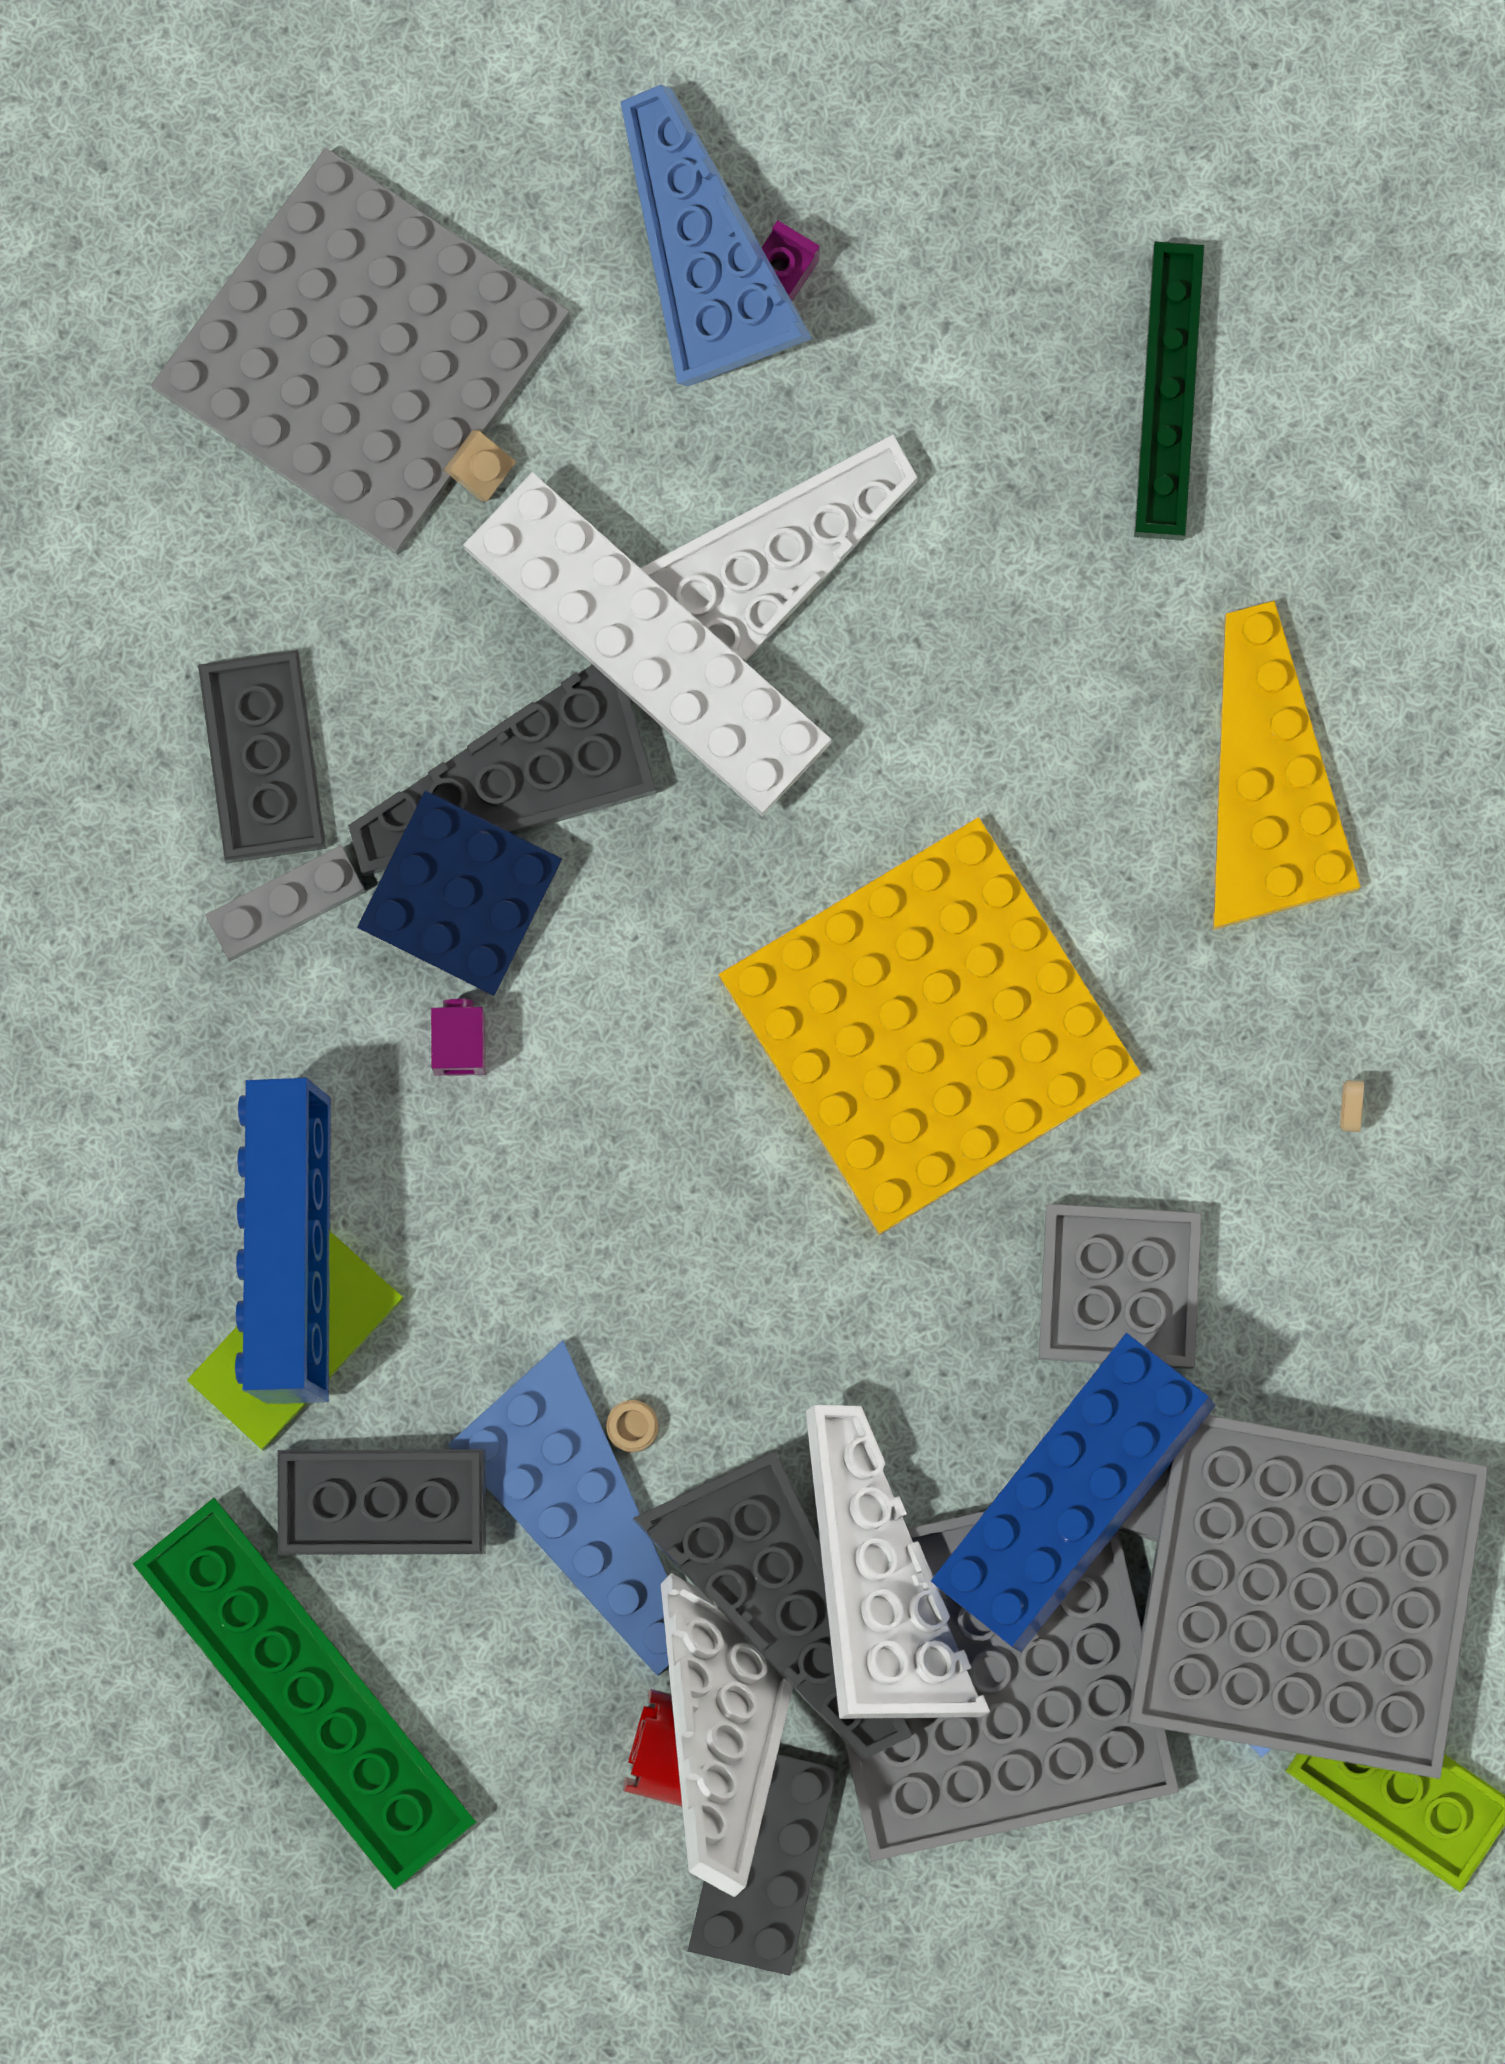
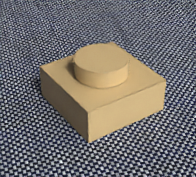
[444,430,516,501]

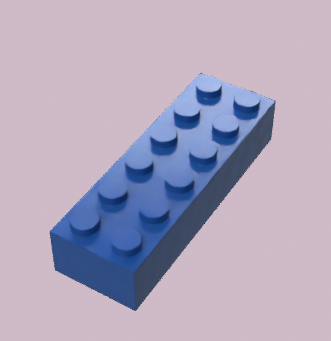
[235,1078,331,1404]
[931,1332,1216,1653]

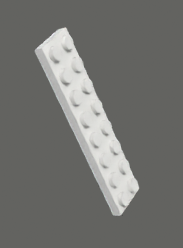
[463,472,831,817]

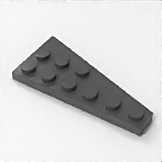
[348,664,656,877]
[633,1451,912,1760]

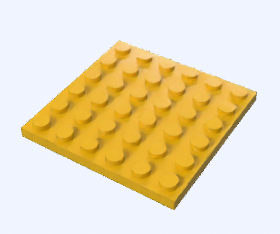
[718,817,1141,1236]

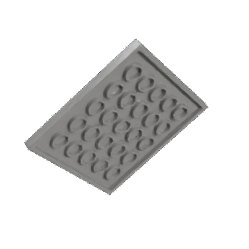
[151,148,570,555]
[1127,1415,1488,1779]
[844,1511,1179,1862]

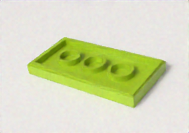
[187,1230,404,1451]
[1285,1753,1505,1892]

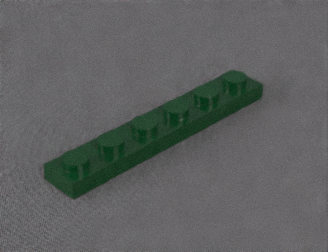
[1134,241,1204,541]

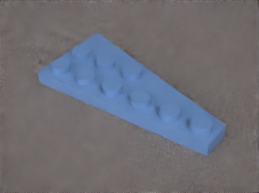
[620,84,813,387]
[448,1340,669,1676]

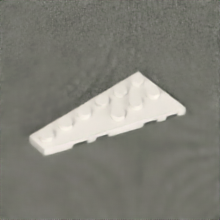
[640,435,918,662]
[806,1405,990,1719]
[661,1573,793,1897]

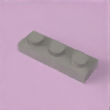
[205,845,365,962]

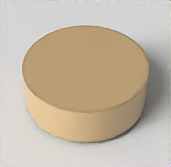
[1340,1080,1364,1133]
[606,1400,658,1453]

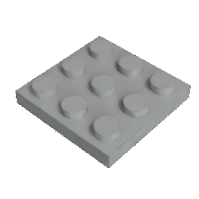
[1038,1204,1202,1369]

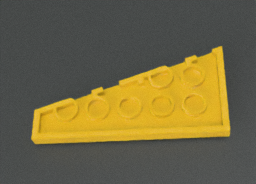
[1213,601,1361,930]

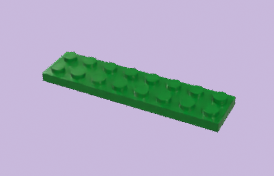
[133,1498,477,1890]

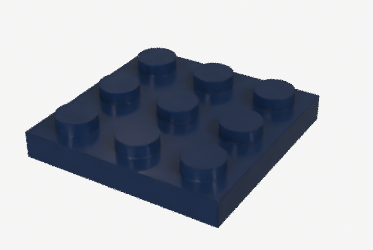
[357,790,562,996]

